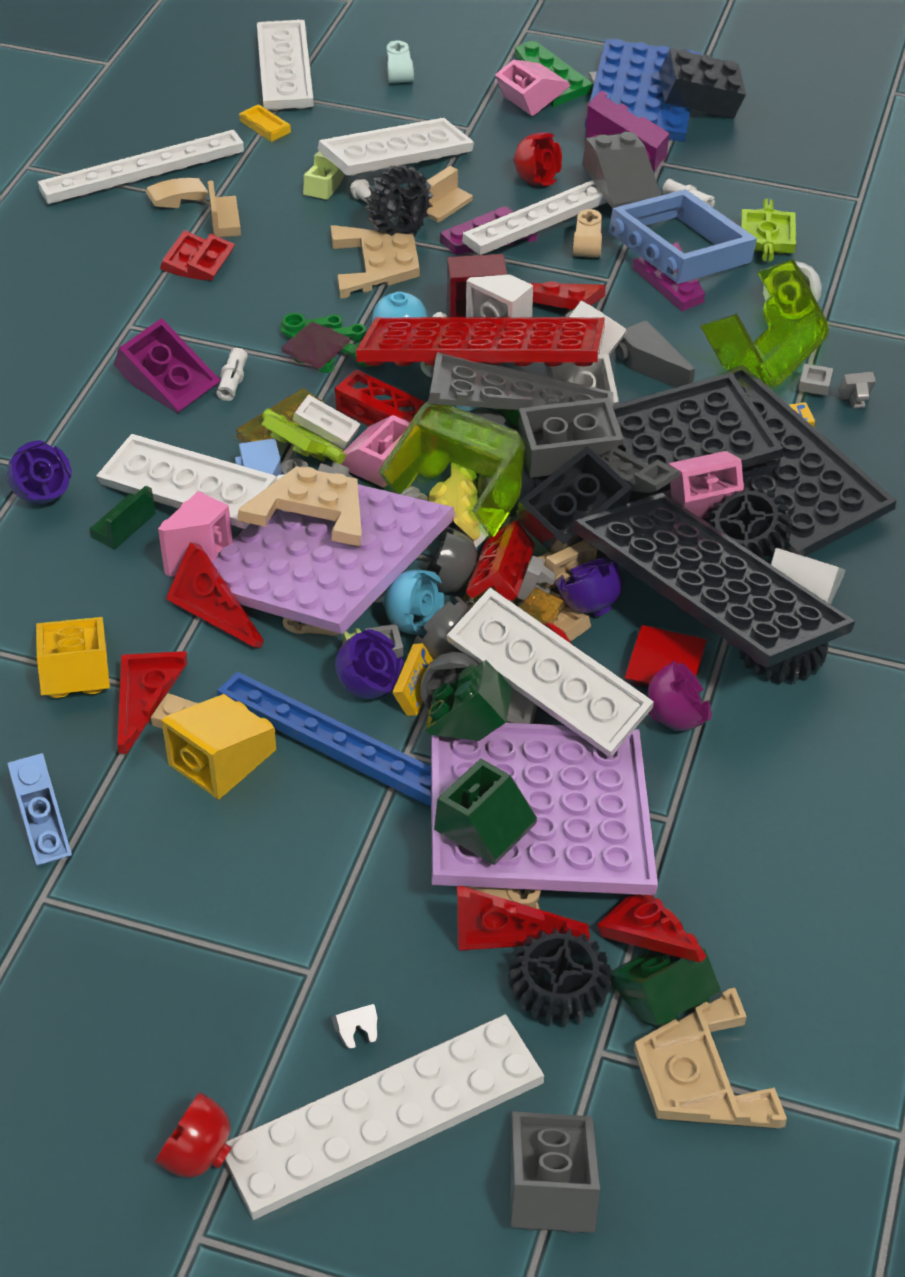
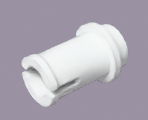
[350,179,371,204]

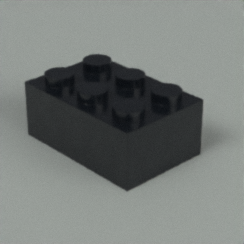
[659,48,746,119]
[516,446,632,554]

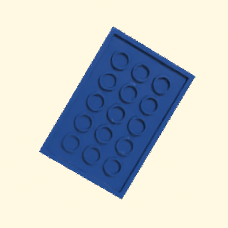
[585,39,701,142]

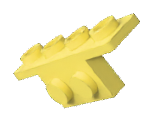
[429,459,480,541]

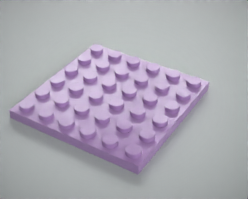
[212,484,455,634]
[431,723,658,895]

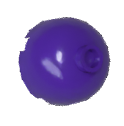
[6,440,72,505]
[555,557,623,616]
[335,629,404,699]

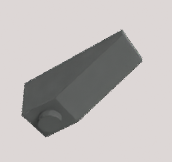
[615,321,695,388]

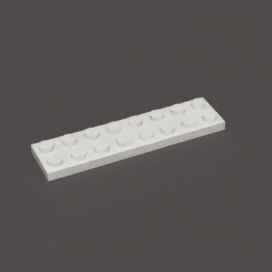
[224,1014,544,1220]

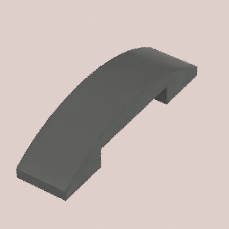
[599,447,680,493]

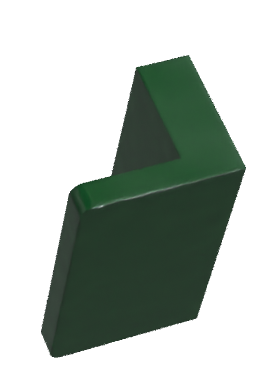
[89,485,156,550]

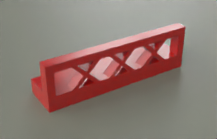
[335,369,452,457]
[466,520,535,601]

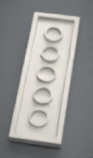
[257,20,314,111]
[318,118,474,176]
[96,434,278,529]
[447,588,654,758]

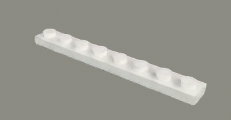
[38,130,244,204]
[462,180,607,255]

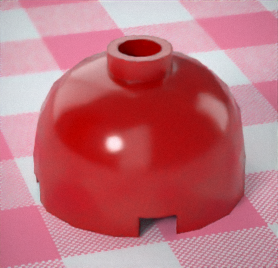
[513,133,562,186]
[155,1092,233,1178]

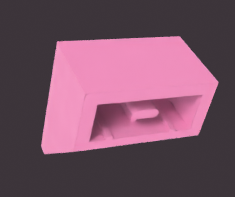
[495,60,570,116]
[335,415,418,488]
[668,451,744,519]
[158,491,233,577]

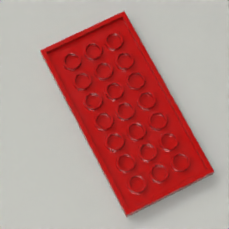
[356,317,605,367]

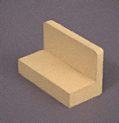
[427,166,472,223]
[208,181,241,237]
[527,540,598,589]

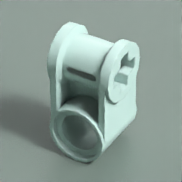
[387,41,414,84]

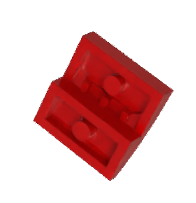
[160,230,235,280]
[625,625,707,688]

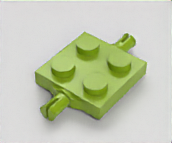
[741,198,796,262]
[262,408,346,464]

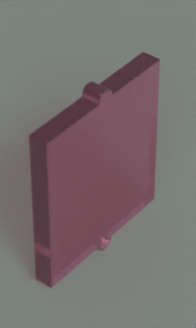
[281,321,350,369]

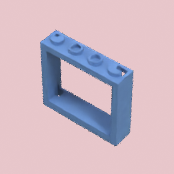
[608,189,757,284]

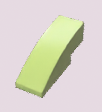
[303,151,345,200]

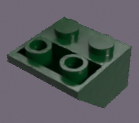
[425,660,513,741]
[434,758,537,865]

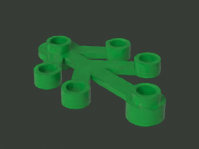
[280,313,370,373]

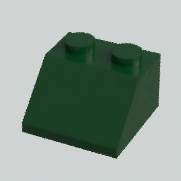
[610,948,721,1027]

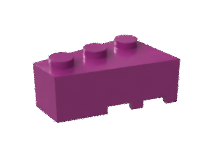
[585,90,669,171]

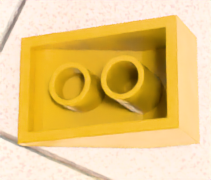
[36,617,110,698]

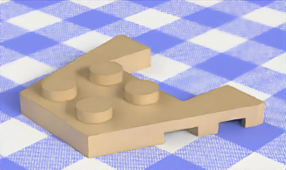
[331,225,420,299]
[238,466,362,547]
[634,987,787,1128]

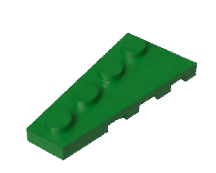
[515,40,593,107]

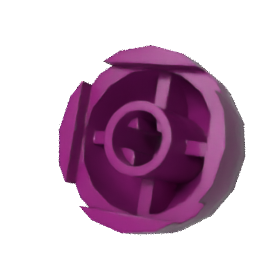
[647,661,712,731]

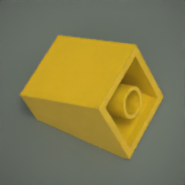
[161,694,277,800]

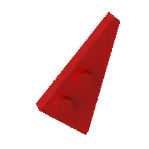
[529,282,606,310]
[166,542,264,648]
[117,651,188,754]
[457,886,590,951]
[597,894,706,963]

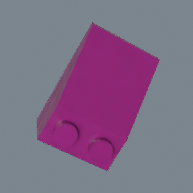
[113,318,221,414]

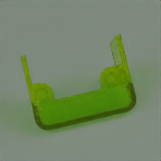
[700,259,829,388]
[379,402,525,537]

